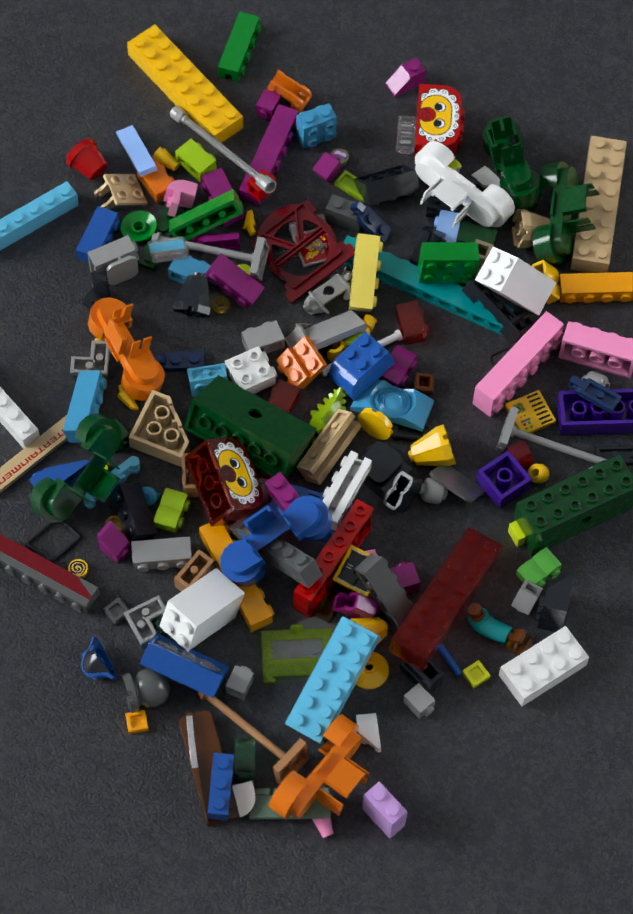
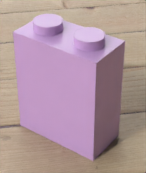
[362,782,407,839]

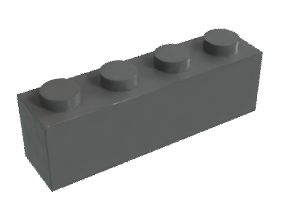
[354,554,419,631]

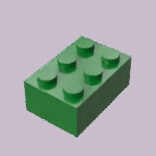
[418,242,480,284]

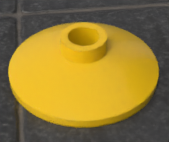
[356,652,389,690]

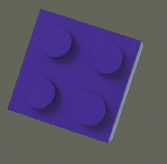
[476,451,532,509]

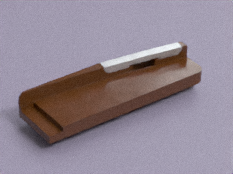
[179,711,240,827]

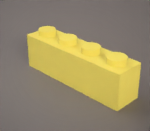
[349,233,383,312]

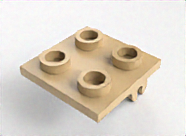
[94,174,148,210]

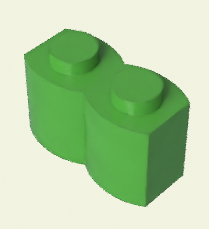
[516,547,562,588]

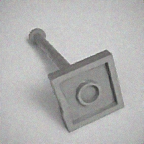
[151,232,270,282]
[496,407,608,464]

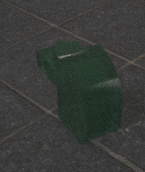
[234,738,255,786]

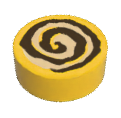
[68,559,88,579]

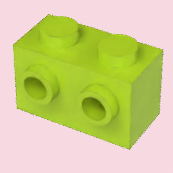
[175,139,216,183]

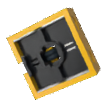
[333,545,388,598]

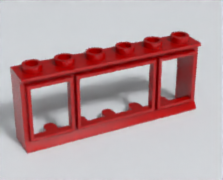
[294,499,374,618]

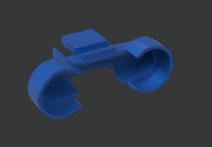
[220,495,332,587]

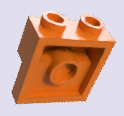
[276,336,327,389]

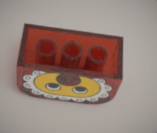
[185,438,263,527]

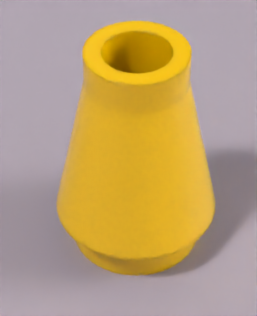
[152,147,180,172]

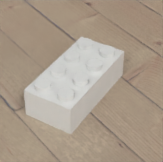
[499,626,589,706]

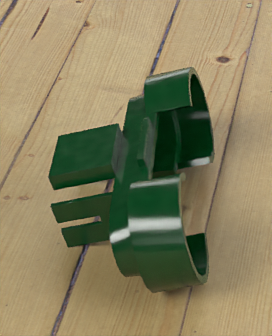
[482,116,541,209]
[533,161,600,264]
[30,413,122,523]

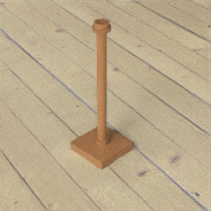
[198,692,310,785]

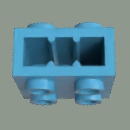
[296,103,337,149]

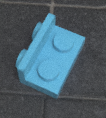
[187,363,228,397]

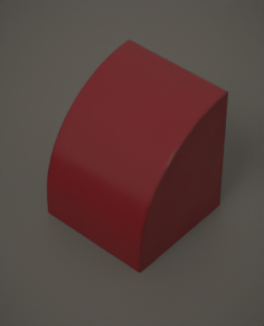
[506,439,534,470]

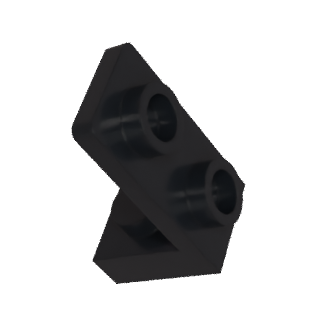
[82,271,110,310]

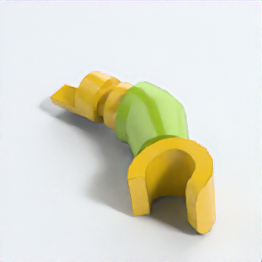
[327,314,377,362]

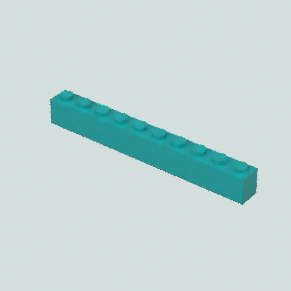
[343,235,514,336]

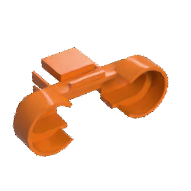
[88,298,165,401]
[269,714,369,819]

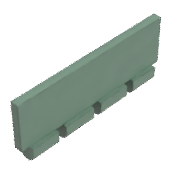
[249,788,333,819]

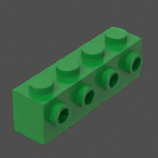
[169,189,243,241]

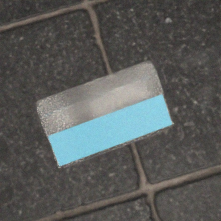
[148,236,189,263]

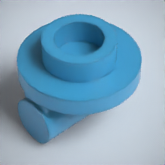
[142,487,161,506]

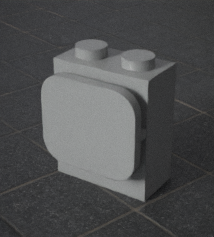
[87,235,139,285]

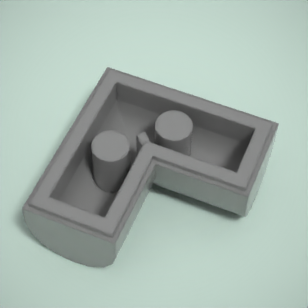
[70,340,110,378]
[124,595,166,648]

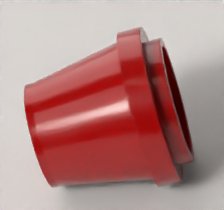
[66,139,108,181]

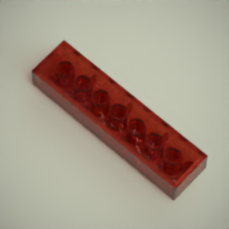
[388,527,503,671]

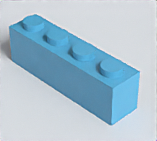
[63,370,107,443]

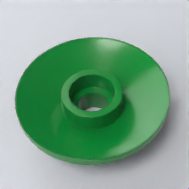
[120,211,157,242]

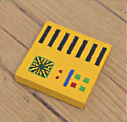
[505,390,556,434]

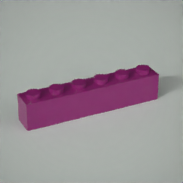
[239,104,298,206]

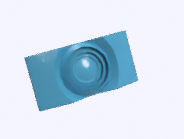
[350,379,434,432]

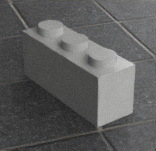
[131,537,192,572]

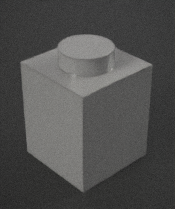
[511,579,543,615]
[225,665,254,700]
[403,683,435,719]

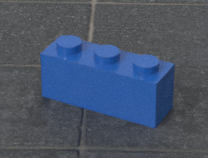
[76,206,120,263]
[207,753,234,821]

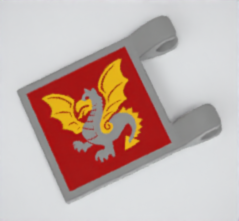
[289,214,329,268]

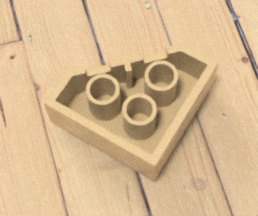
[128,390,190,467]

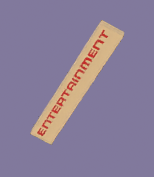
[0,415,67,493]

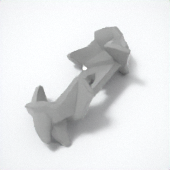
[303,272,353,315]

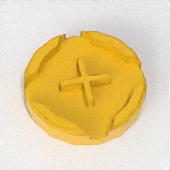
[358,408,393,440]

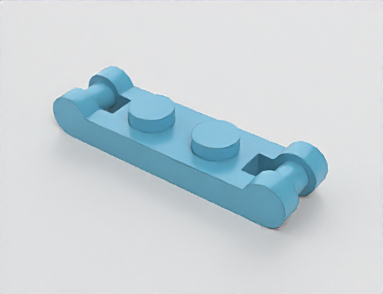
[83,456,140,509]

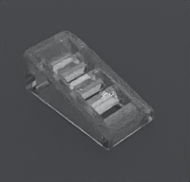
[396,115,416,154]

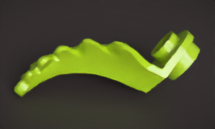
[309,387,347,444]

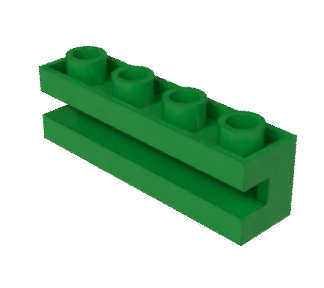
[218,11,262,82]

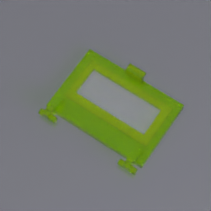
[261,624,332,683]

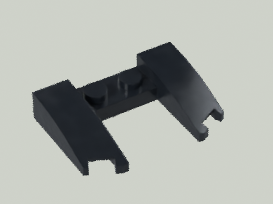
[462,278,536,344]

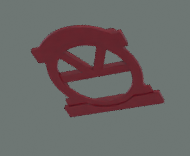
[251,200,355,304]

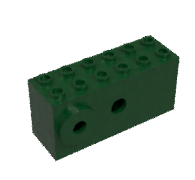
[184,375,317,479]
[513,455,633,556]

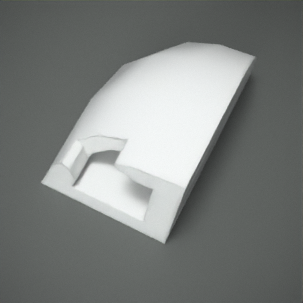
[232,781,256,817]

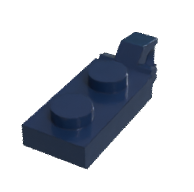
[350,202,392,243]
[154,350,204,372]
[568,375,622,414]

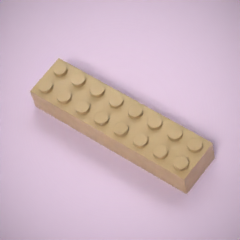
[570,136,627,273]

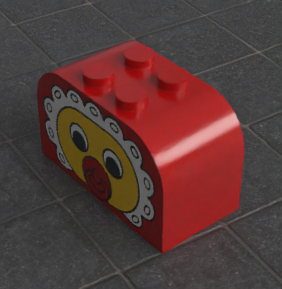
[414,84,465,164]

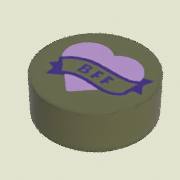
[332,149,349,166]

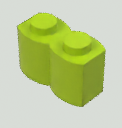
[154,488,191,533]

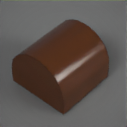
[414,372,434,396]

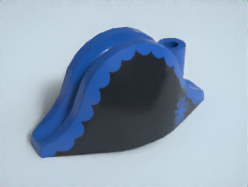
[81,636,117,680]

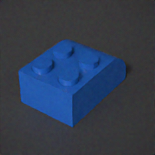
[329,331,395,401]

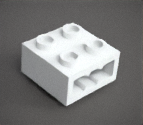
[225,346,277,394]

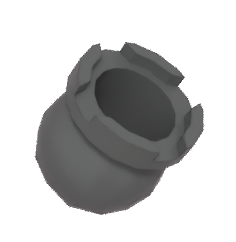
[121,668,171,713]

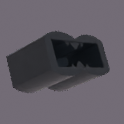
[383,471,423,513]

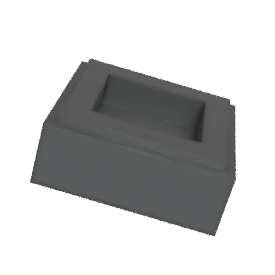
[103,597,129,625]

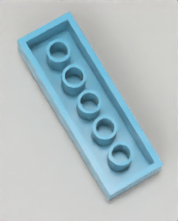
[285,616,381,743]

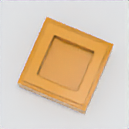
[125,710,149,734]

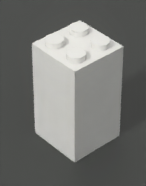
[475,247,557,315]
[160,568,245,651]

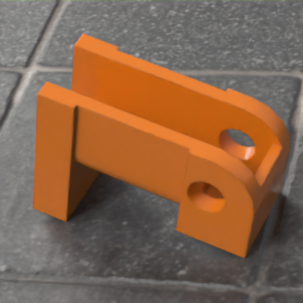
[267,69,312,113]

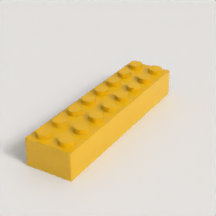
[127,25,243,143]

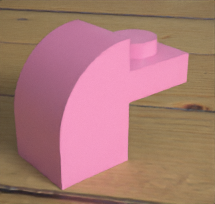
[163,180,198,217]

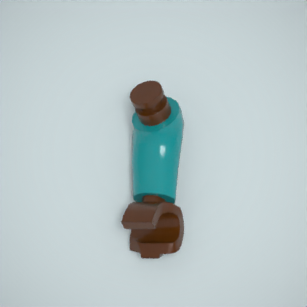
[467,603,533,656]

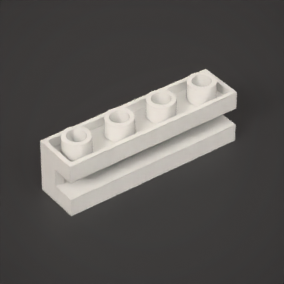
[322,451,372,531]

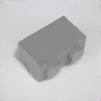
[242,320,285,354]

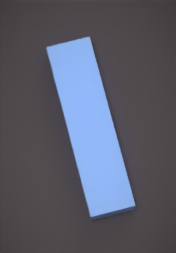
[116,125,157,177]

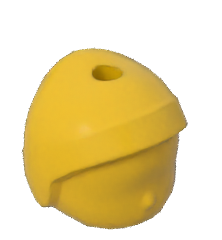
[528,463,549,484]

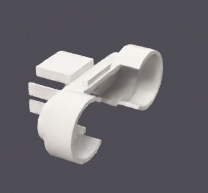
[415,141,515,228]

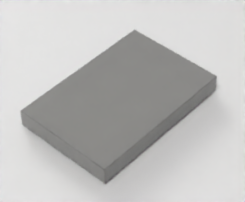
[304,310,367,350]

